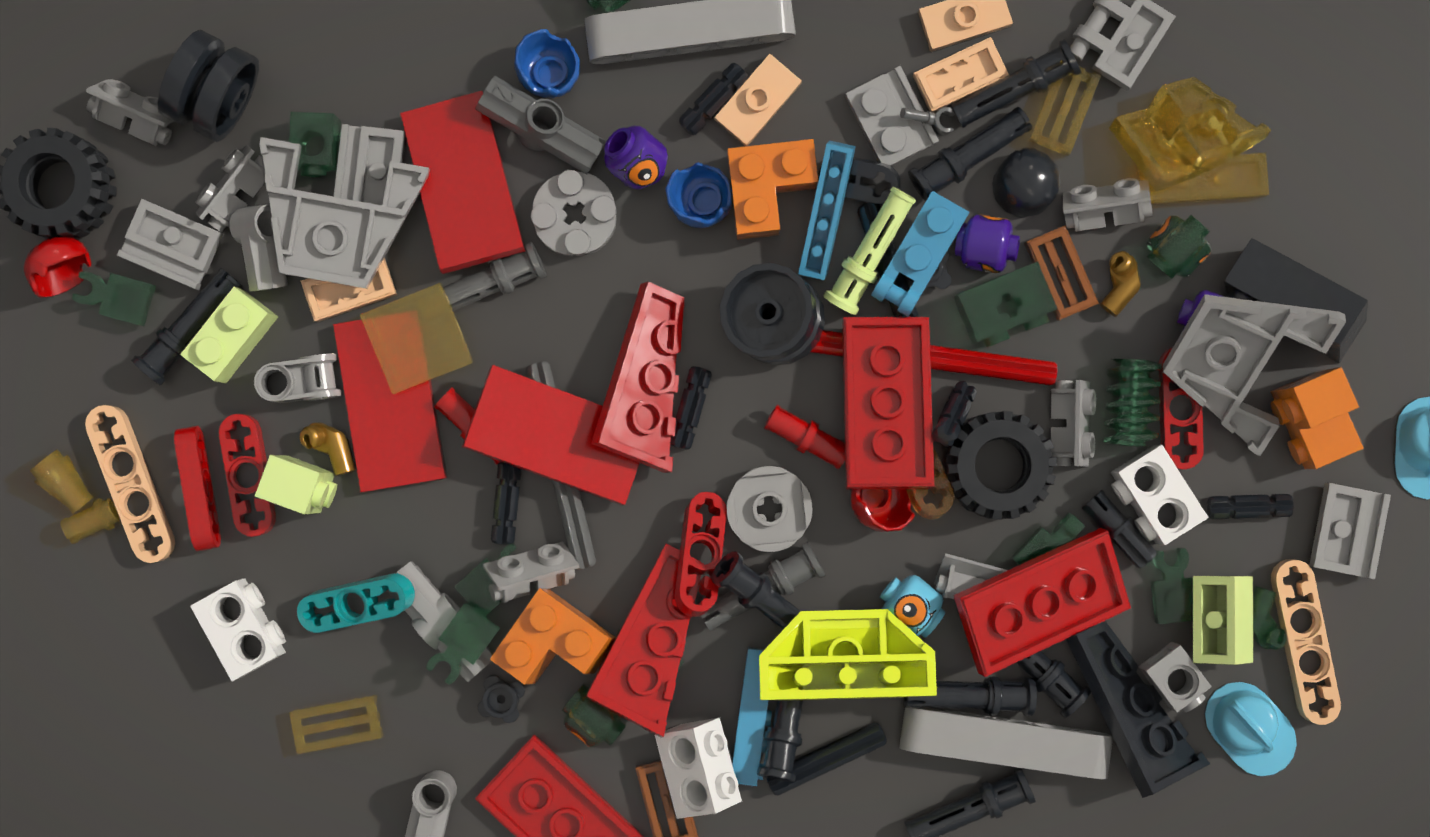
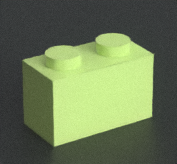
[180,287,278,383]
[255,455,337,514]
[1193,576,1253,665]

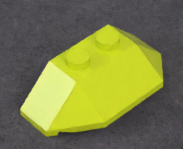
[759,609,937,700]

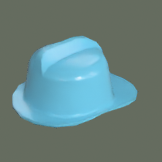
[1394,397,1430,499]
[1205,682,1297,776]

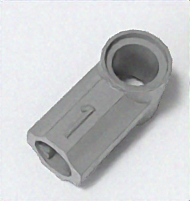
[229,204,288,291]
[405,770,457,837]

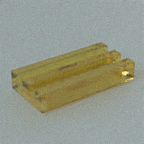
[1029,61,1101,156]
[289,695,383,754]

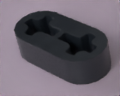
[819,157,900,204]

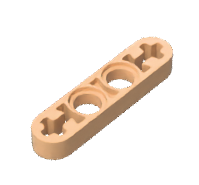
[85,405,175,563]
[1271,559,1341,725]

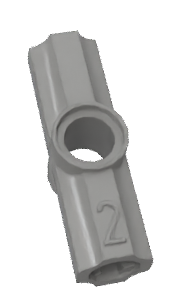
[387,561,494,682]

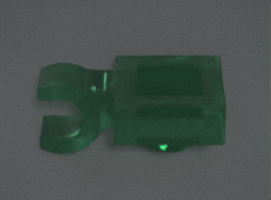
[1011,512,1085,565]

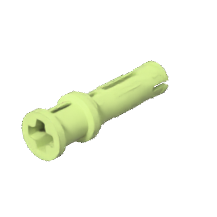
[823,187,916,315]

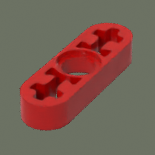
[1159,347,1204,470]
[219,414,276,537]
[174,426,221,551]
[675,492,727,617]

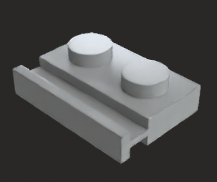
[845,66,939,166]
[334,124,406,205]
[117,199,224,290]
[1309,483,1391,579]

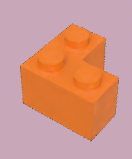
[727,139,818,240]
[1270,367,1364,469]
[490,588,616,685]

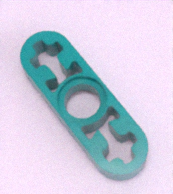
[297,573,415,633]

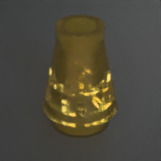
[30,449,94,514]

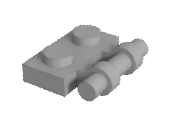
[1070,0,1176,91]

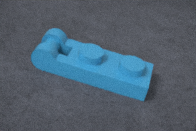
[871,191,970,317]

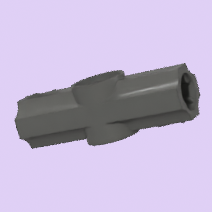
[475,75,606,174]

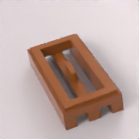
[1024,225,1099,321]
[635,759,699,837]

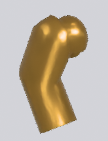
[1100,251,1141,317]
[300,423,356,476]

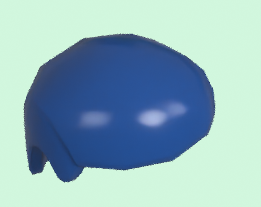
[514,29,580,99]
[665,162,733,228]

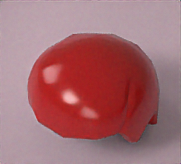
[23,237,92,298]
[850,489,915,532]

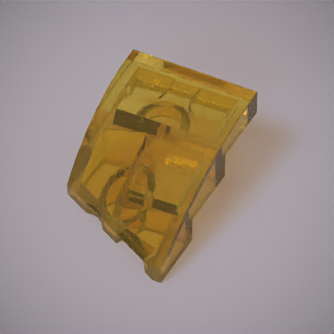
[1109,77,1271,191]

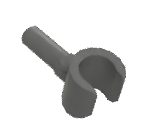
[900,107,956,136]

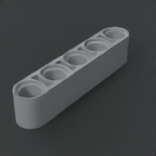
[584,0,796,64]
[899,707,1113,779]

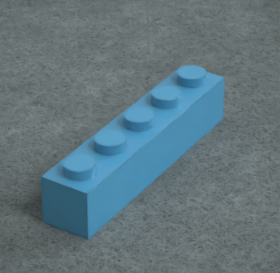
[798,141,856,280]
[732,647,772,786]

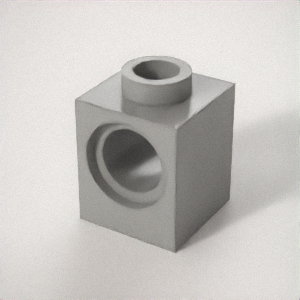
[1138,642,1212,713]

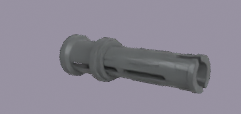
[417,242,547,323]
[701,542,826,631]

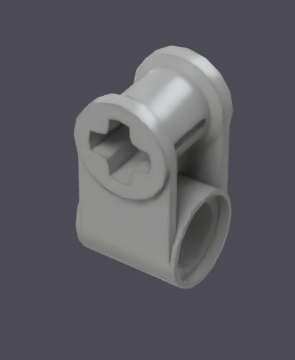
[254,353,341,403]

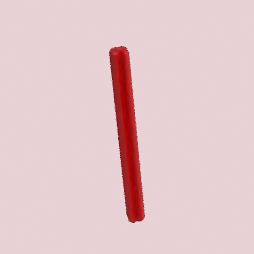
[811,330,1058,385]

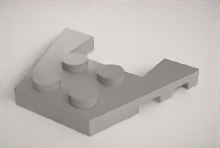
[259,137,430,289]
[1163,294,1346,456]

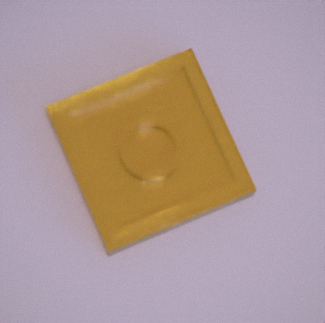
[360,283,474,394]

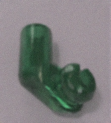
[1253,586,1287,650]

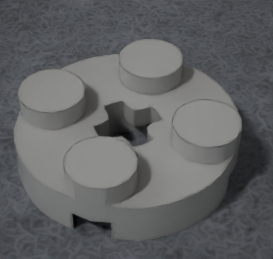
[531,170,617,257]
[727,466,813,552]

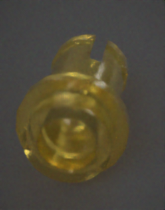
[61,498,121,544]

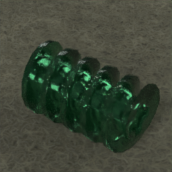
[1103,358,1163,447]

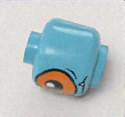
[880,575,945,638]

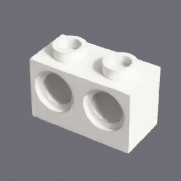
[1111,445,1209,545]
[190,579,286,681]
[655,717,742,819]

